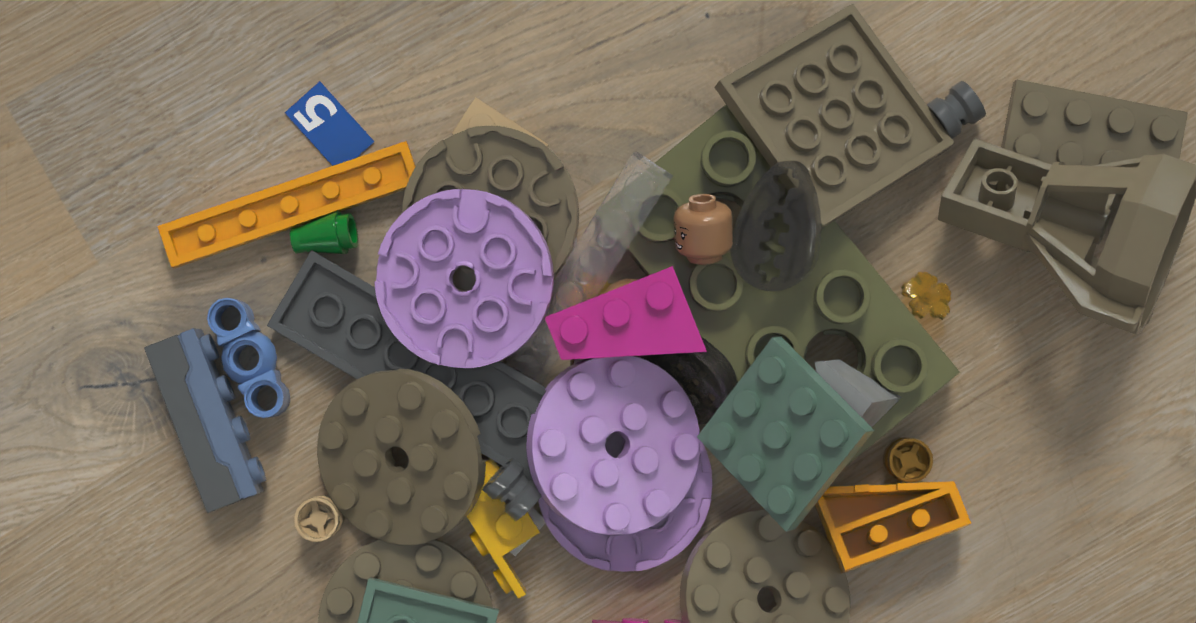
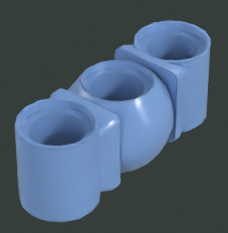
[207,298,290,418]

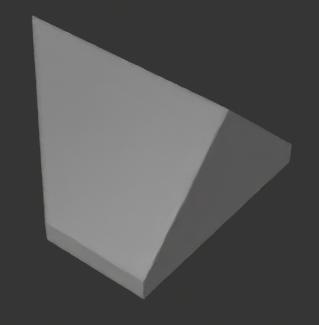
[815,359,902,427]

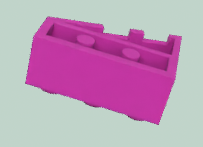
[544,266,707,360]

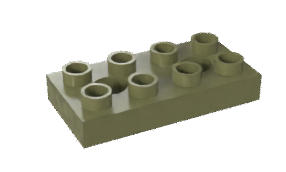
[596,105,960,466]

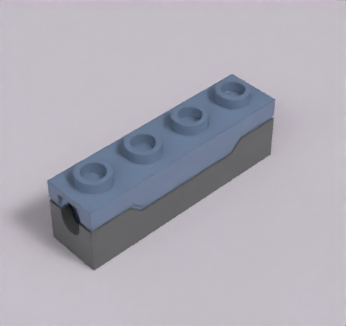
[144,328,266,513]

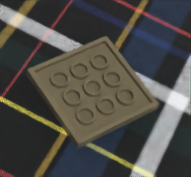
[714,4,955,232]

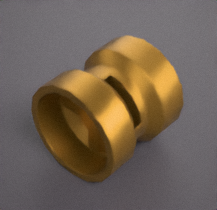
[883,437,933,483]

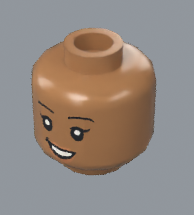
[674,194,733,265]

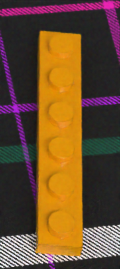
[157,141,416,268]

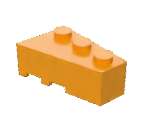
[815,481,971,573]

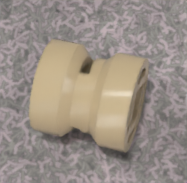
[294,495,344,542]

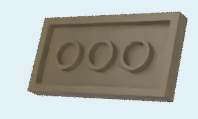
[1001,80,1188,166]

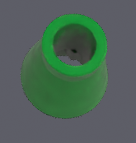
[290,211,358,254]

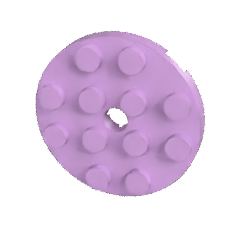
[374,189,554,368]
[526,356,700,535]
[538,432,712,572]

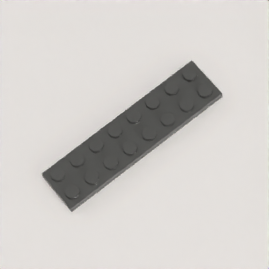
[267,250,610,480]

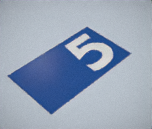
[285,81,375,166]

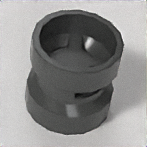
[927,81,986,139]
[482,458,542,521]

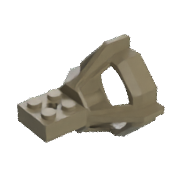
[938,138,1196,334]

